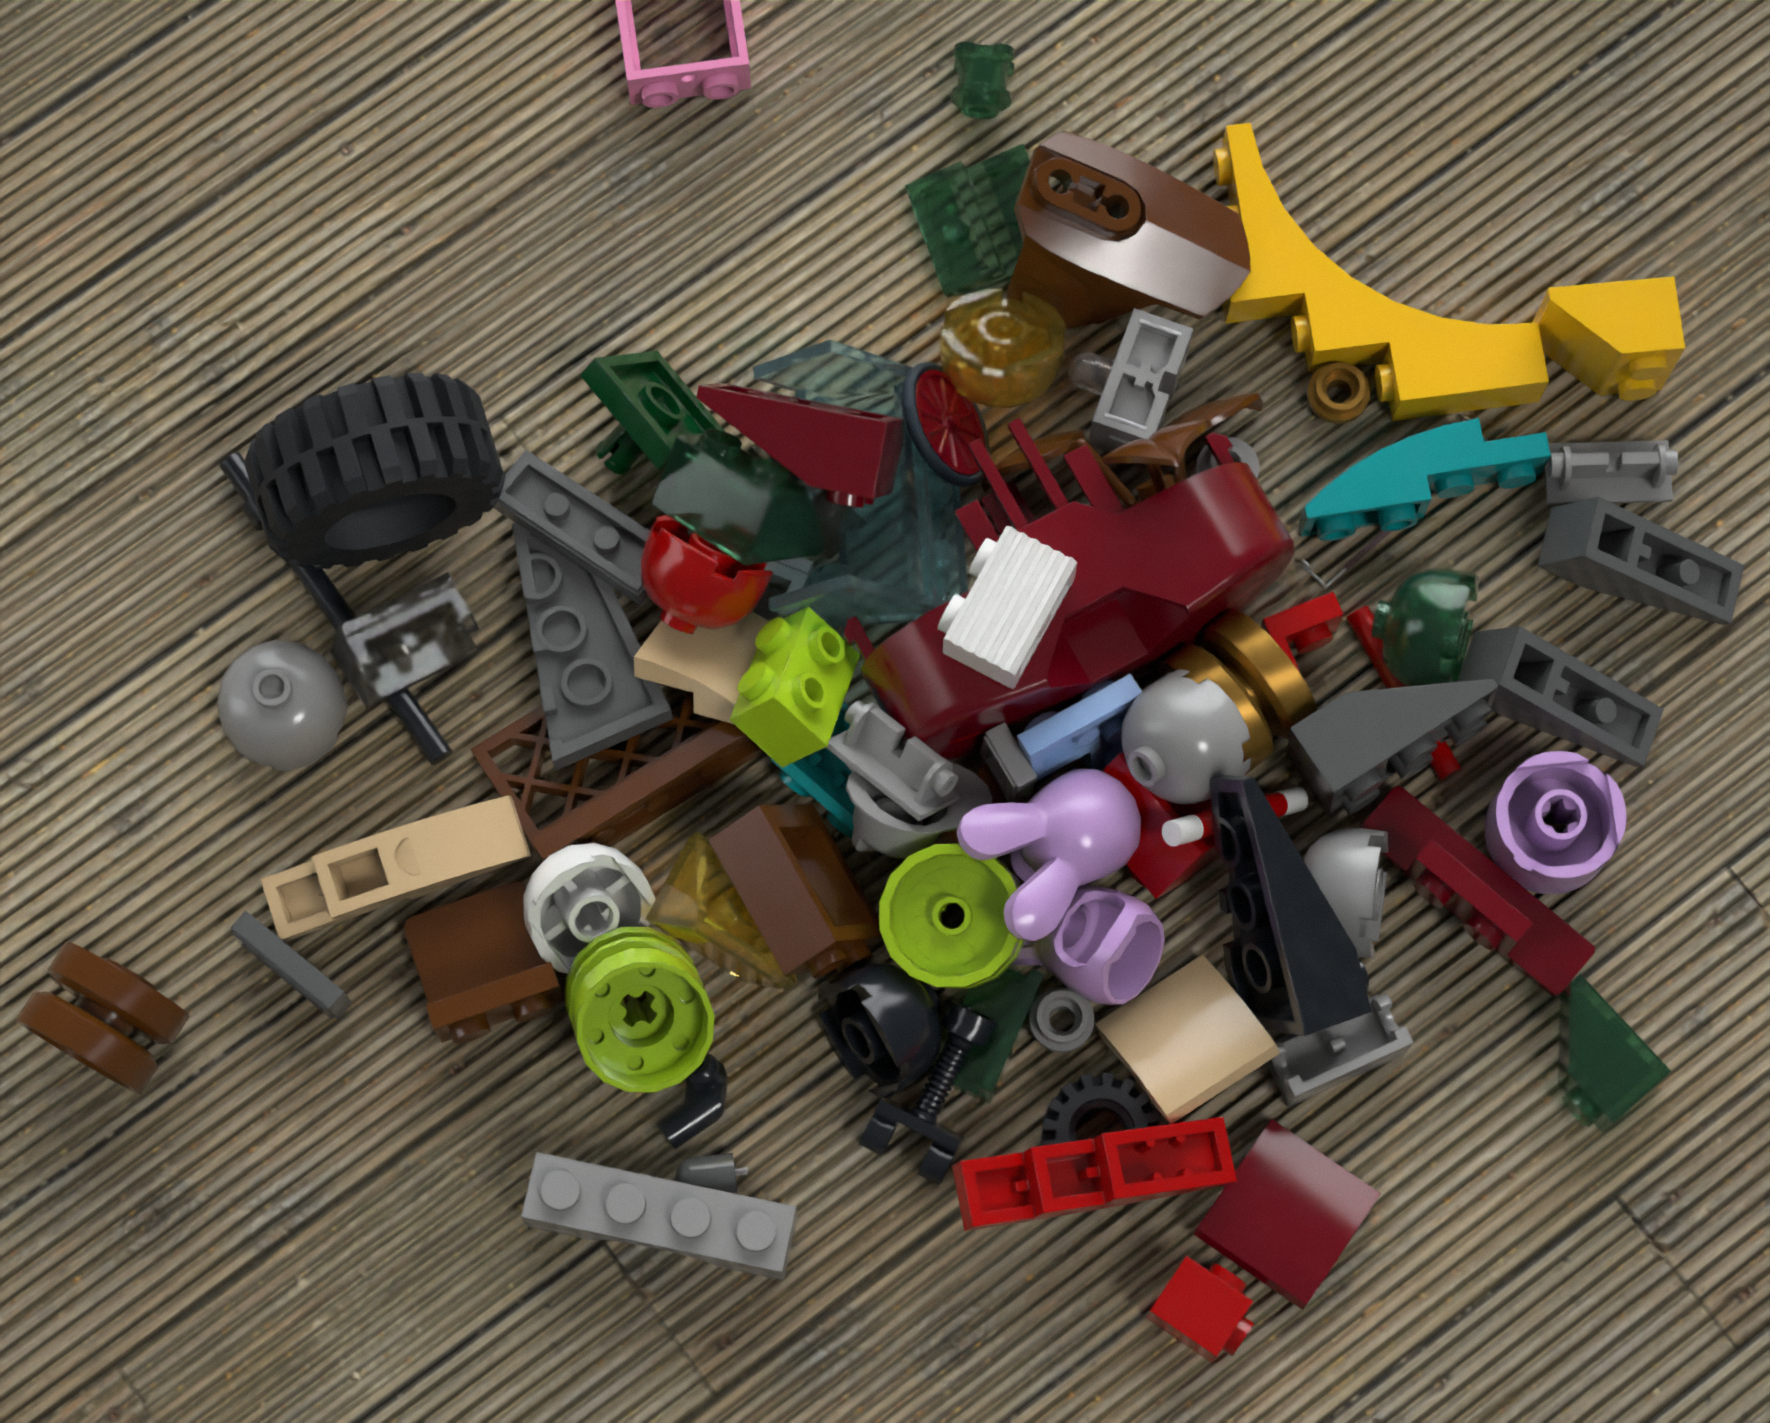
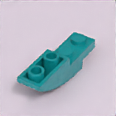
[1298,418,1551,541]

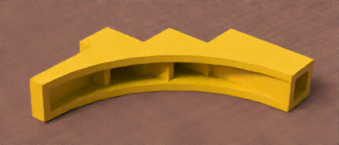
[1213,123,1549,421]

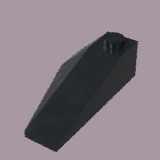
[1210,775,1372,1036]

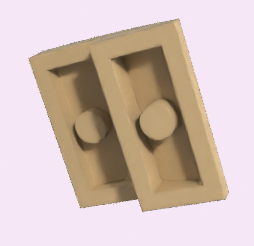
[634,612,769,724]
[1095,955,1280,1124]

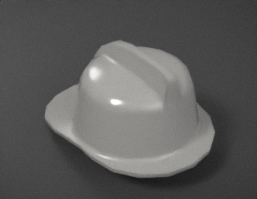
[846,763,993,859]

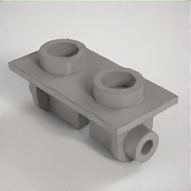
[1544,440,1678,505]
[826,700,960,821]

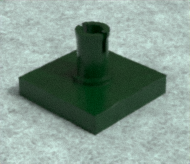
[580,351,735,475]

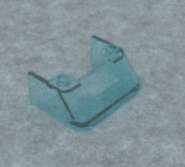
[753,339,968,627]

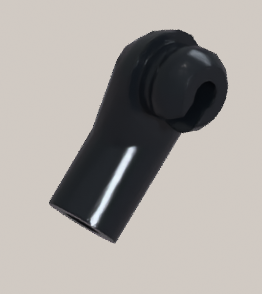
[657,1053,728,1150]

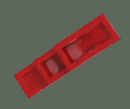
[952,1116,1237,1231]

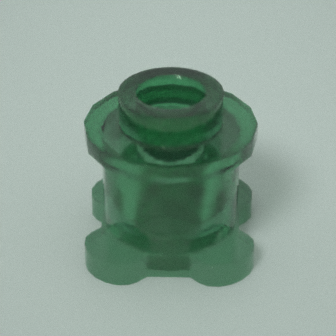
[950,41,1015,120]

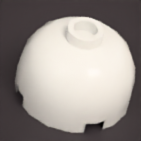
[523,843,656,974]

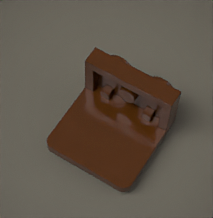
[404,882,565,1044]

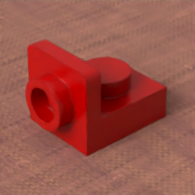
[1261,591,1343,671]

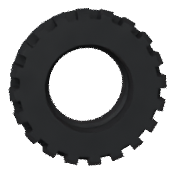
[245,372,505,569]

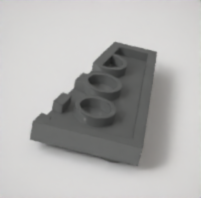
[512,523,673,771]

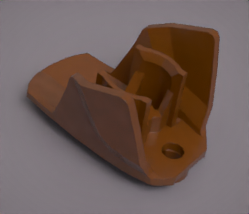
[1004,130,1251,329]

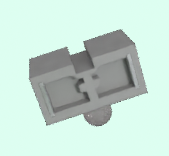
[1068,308,1194,465]

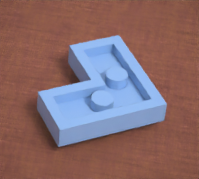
[1017,674,1142,782]

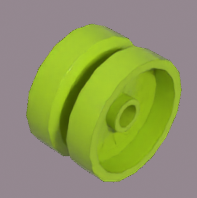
[879,844,1026,989]

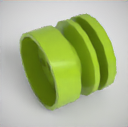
[565,927,715,1092]

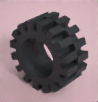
[1041,1072,1160,1146]

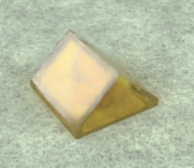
[645,832,796,991]

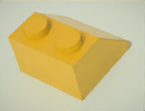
[1532,276,1685,401]

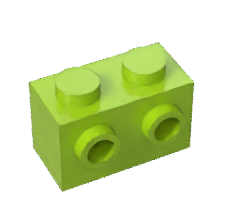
[729,606,860,768]

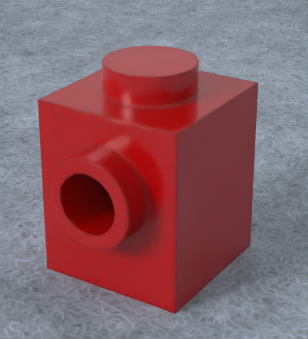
[1145,1256,1254,1363]

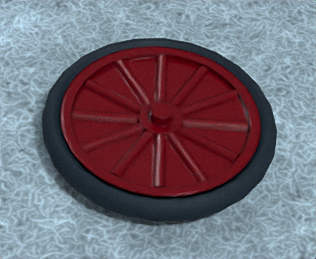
[901,362,990,487]

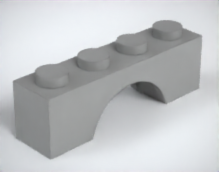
[521,1152,798,1281]

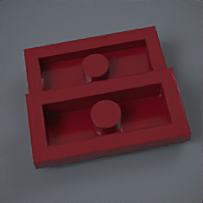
[1193,1119,1381,1310]

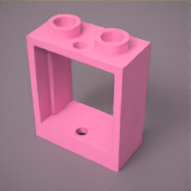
[615,0,751,108]

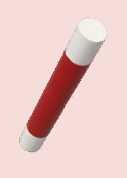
[1162,786,1308,846]

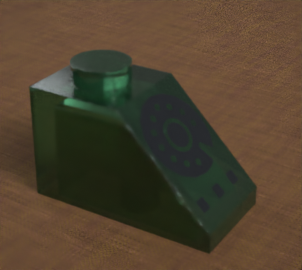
[1558,974,1671,1133]

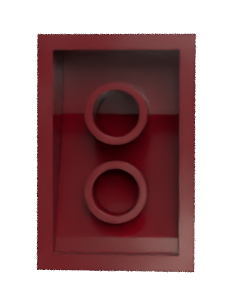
[696,383,906,508]

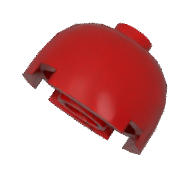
[640,515,773,634]

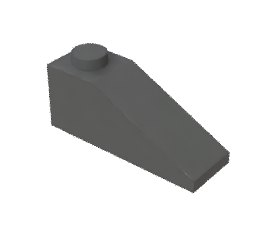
[1538,497,1744,625]
[1457,626,1664,767]

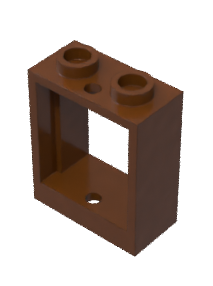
[709,804,883,978]

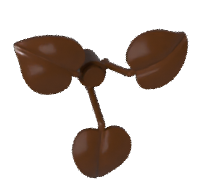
[981,393,1263,509]

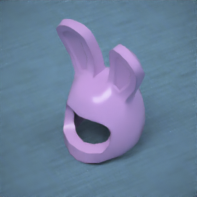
[956,769,1141,941]
[1011,849,1165,1005]

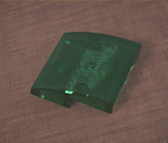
[905,144,1031,298]

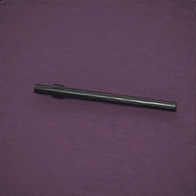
[219,452,453,766]

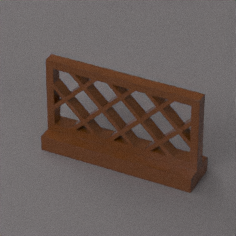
[471,643,764,863]

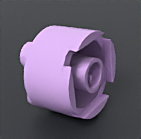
[1484,751,1627,894]

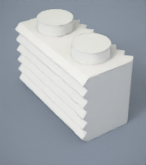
[938,526,1077,689]

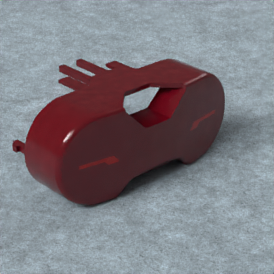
[844,418,1295,759]

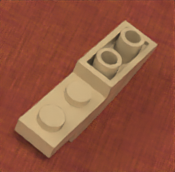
[260,795,531,941]

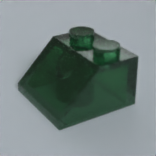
[651,429,824,565]

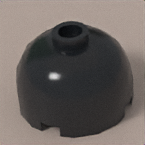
[818,964,942,1098]

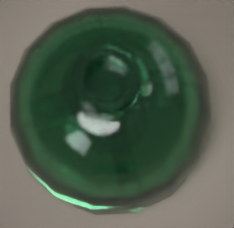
[1372,568,1479,687]

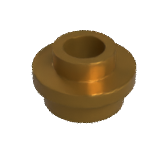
[1307,362,1370,424]

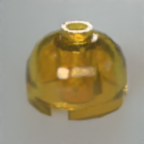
[940,289,1065,408]

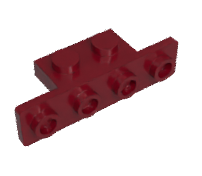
[1360,786,1595,997]

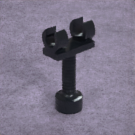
[859,1000,999,1185]

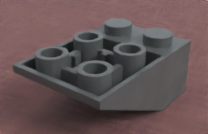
[1286,679,1499,816]

